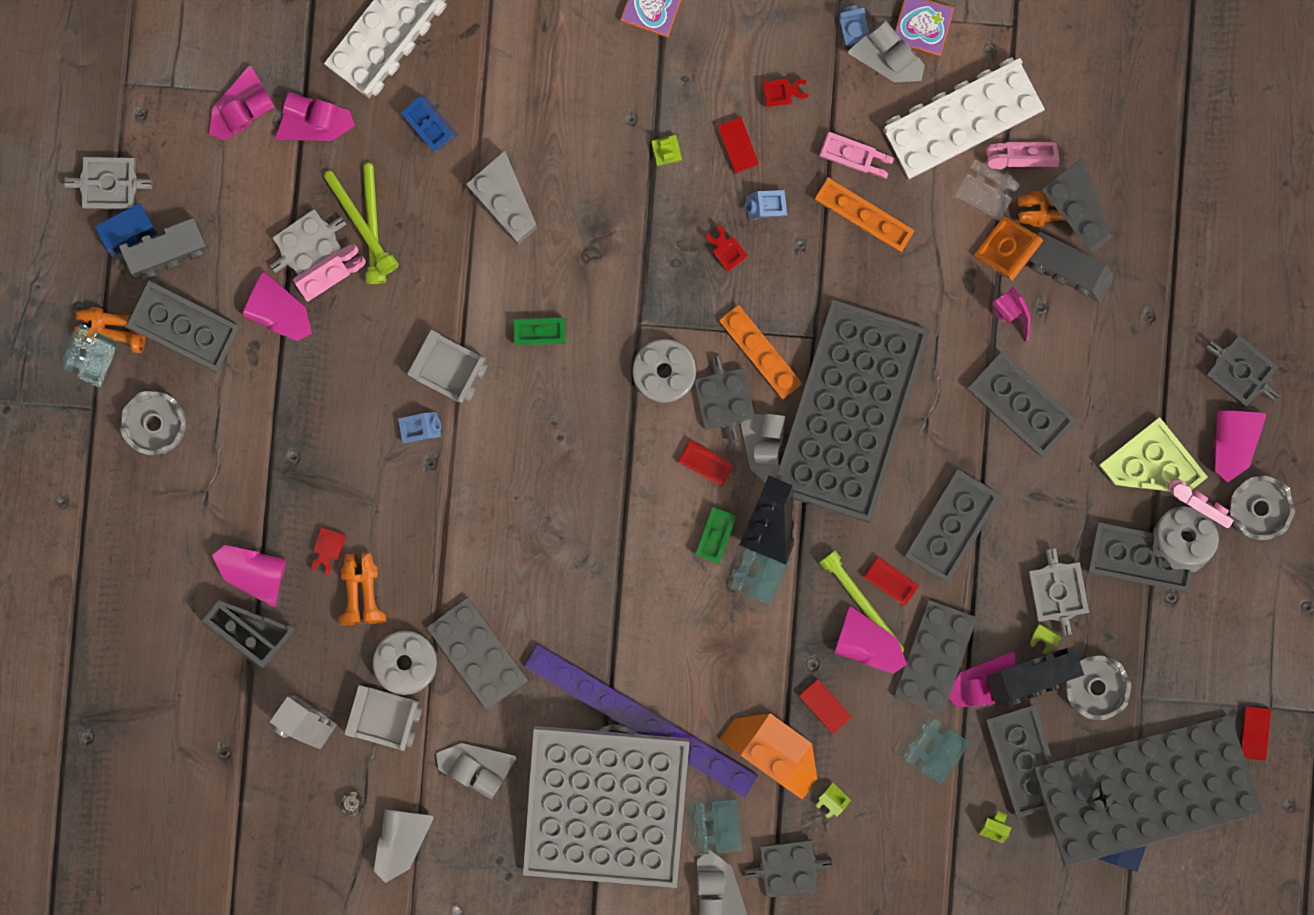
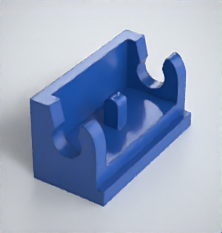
[401,96,458,152]
[95,203,158,257]

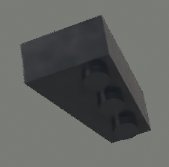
[739,476,794,565]
[986,646,1084,707]

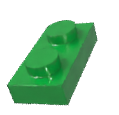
[514,318,566,346]
[695,507,737,564]

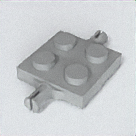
[64,157,153,210]
[270,209,347,275]
[1028,548,1089,636]

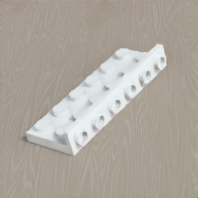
[324,0,447,99]
[883,57,1045,180]

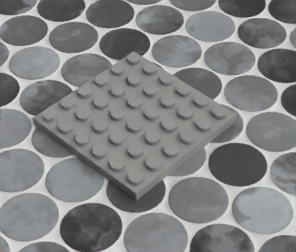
[523,726,690,888]

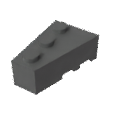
[1042,158,1113,253]
[119,218,209,281]
[1028,232,1114,303]
[202,600,295,672]

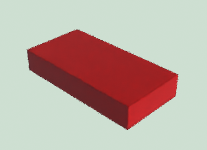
[717,117,759,174]
[677,440,734,487]
[863,556,919,607]
[799,679,852,734]
[1241,707,1272,761]

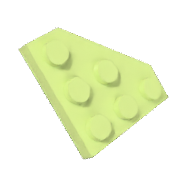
[1099,417,1208,492]

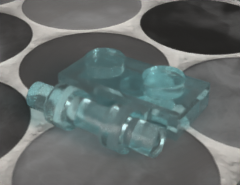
[63,325,119,388]
[731,549,791,606]
[906,718,970,785]
[692,800,742,855]

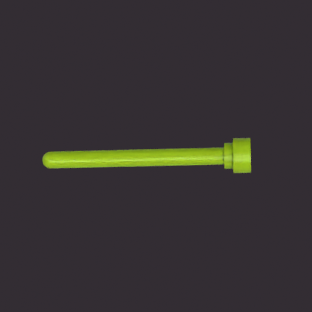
[363,162,386,284]
[324,170,399,276]
[819,550,904,652]

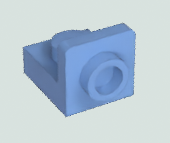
[838,5,869,47]
[745,190,787,220]
[398,412,441,444]

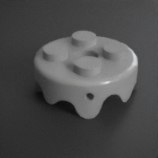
[632,339,696,404]
[120,391,186,456]
[1229,476,1295,540]
[1153,506,1219,572]
[372,631,437,695]
[1065,656,1131,720]

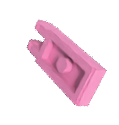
[819,132,894,179]
[986,142,1059,169]
[293,244,366,302]
[1167,478,1234,528]

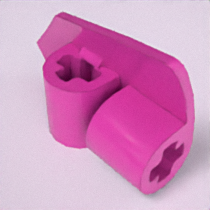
[209,66,275,141]
[275,92,355,141]
[243,272,312,341]
[992,287,1031,342]
[1213,411,1266,483]
[212,545,286,607]
[834,607,907,674]
[949,652,1015,708]

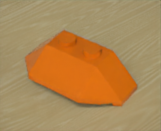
[719,713,817,800]

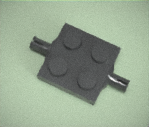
[1205,335,1280,407]
[695,356,756,443]
[745,839,833,898]

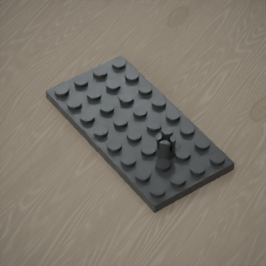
[776,300,930,523]
[1034,715,1263,868]

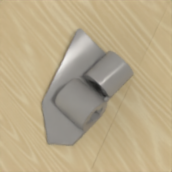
[848,20,925,82]
[740,414,786,483]
[436,743,516,800]
[374,809,434,883]
[697,849,747,915]

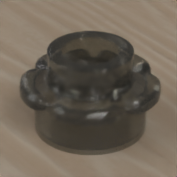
[340,791,365,816]

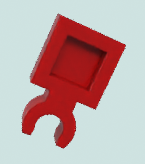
[763,78,809,109]
[706,225,749,272]
[312,527,346,575]

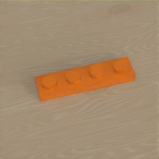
[815,177,915,253]
[719,305,803,400]

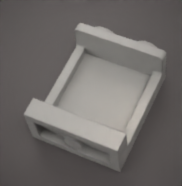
[407,330,488,405]
[345,685,423,751]

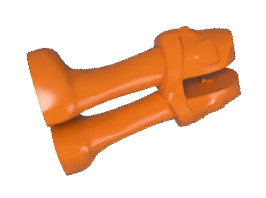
[1018,191,1066,227]
[73,307,146,353]
[338,552,386,626]

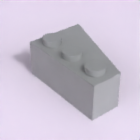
[466,151,537,245]

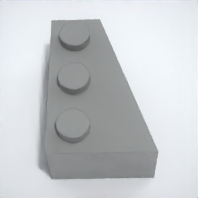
[270,695,338,749]

